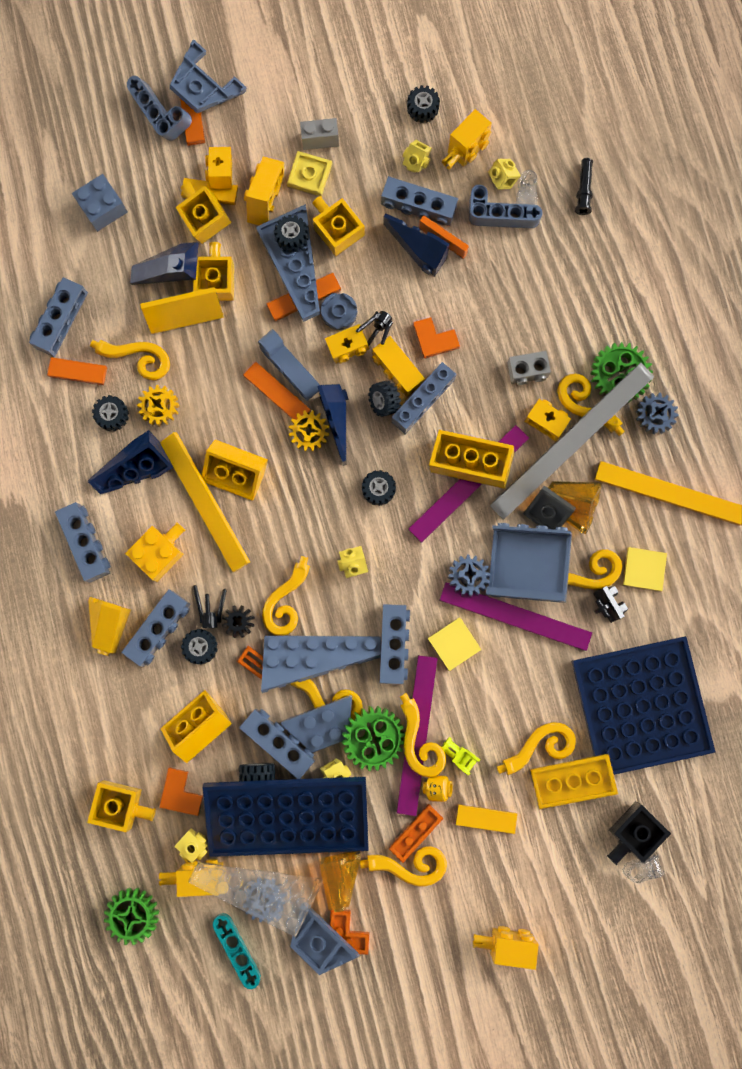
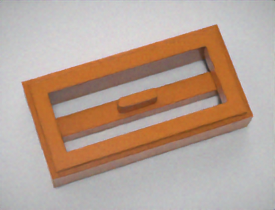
[237,646,263,680]

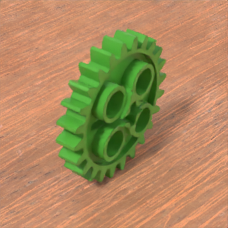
[590,342,653,403]
[341,706,405,771]

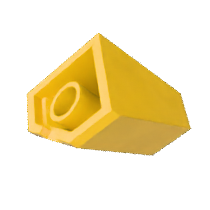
[88,597,131,656]

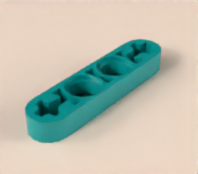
[213,913,261,989]

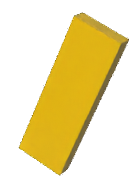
[181,178,239,205]
[455,804,517,834]

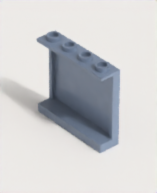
[486,523,572,603]

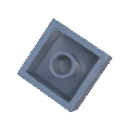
[72,174,128,232]

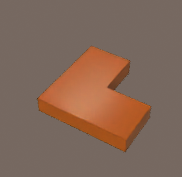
[413,317,460,358]
[159,767,203,816]
[330,909,370,955]

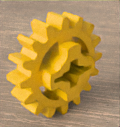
[137,385,180,427]
[288,410,329,452]

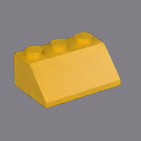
[202,440,268,501]
[161,690,232,763]

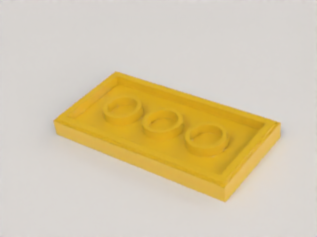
[140,287,224,334]
[530,754,618,809]

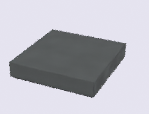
[523,486,576,530]

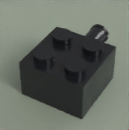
[607,801,671,866]

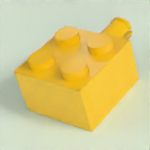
[442,109,492,170]
[175,182,232,244]
[312,196,365,256]
[193,242,234,301]
[125,522,186,582]
[87,780,156,832]
[159,859,224,897]
[472,926,539,970]

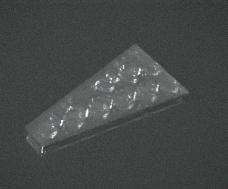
[188,862,324,937]

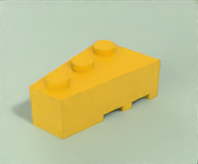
[244,157,284,225]

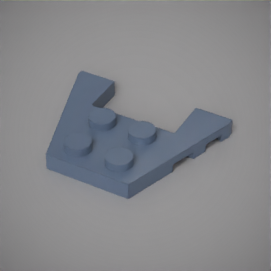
[170,40,247,113]

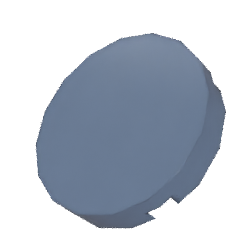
[321,293,358,330]

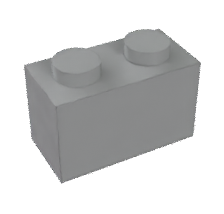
[300,118,339,150]

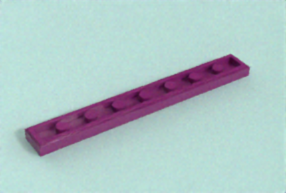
[408,425,529,543]
[439,582,593,651]
[397,655,438,816]

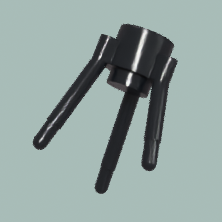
[356,311,393,346]
[193,585,227,628]

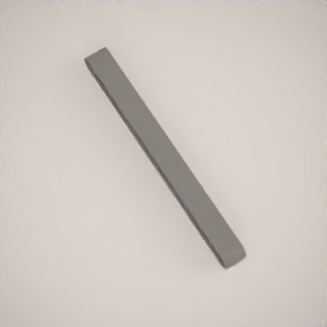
[490,363,654,519]

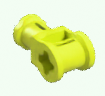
[441,737,480,776]

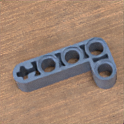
[127,76,192,141]
[469,185,543,228]
[258,329,320,401]

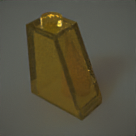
[548,481,602,534]
[320,851,361,912]

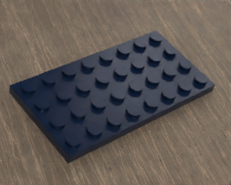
[202,777,369,857]

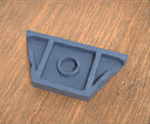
[281,695,352,753]
[290,901,360,975]

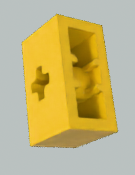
[205,147,232,189]
[325,324,370,364]
[524,399,571,441]

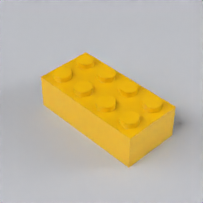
[429,430,514,489]

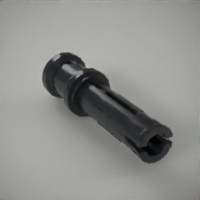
[575,158,593,215]

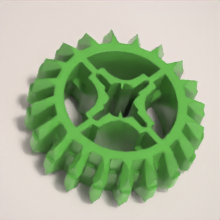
[104,888,159,945]

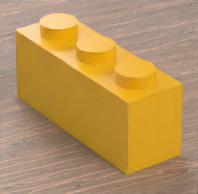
[372,336,425,397]

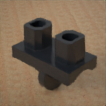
[593,586,628,623]

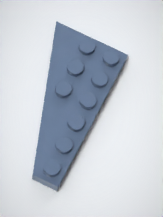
[256,204,320,322]
[261,636,381,693]

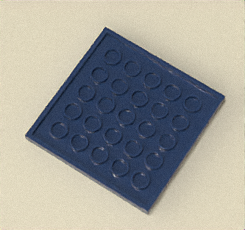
[571,636,716,775]

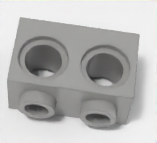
[507,351,551,385]

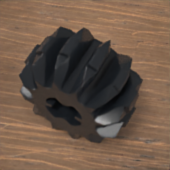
[222,605,255,638]

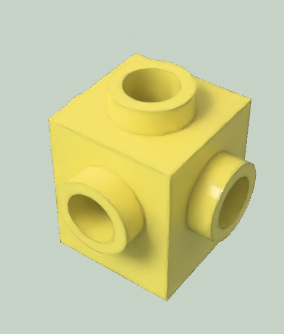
[403,140,432,172]
[488,159,521,190]
[337,546,368,578]
[320,758,351,778]
[174,828,208,863]

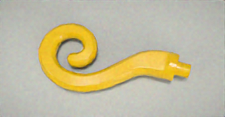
[90,340,170,380]
[557,373,625,436]
[568,549,622,589]
[262,556,310,636]
[291,679,363,724]
[400,693,446,777]
[497,722,576,775]
[360,846,447,887]

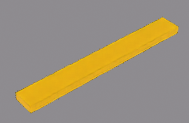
[160,432,250,572]
[594,461,742,526]

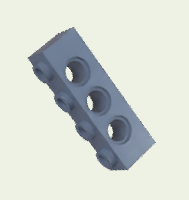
[381,176,458,226]
[29,277,88,357]
[391,362,456,435]
[55,502,111,583]
[121,589,190,667]
[380,604,410,684]
[239,709,315,779]

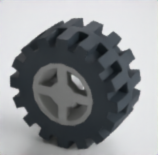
[407,85,440,123]
[274,215,309,252]
[368,381,401,417]
[92,395,129,431]
[362,470,396,506]
[181,629,218,664]
[239,763,275,781]

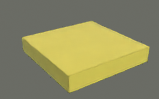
[287,151,332,197]
[623,547,667,592]
[428,618,482,671]

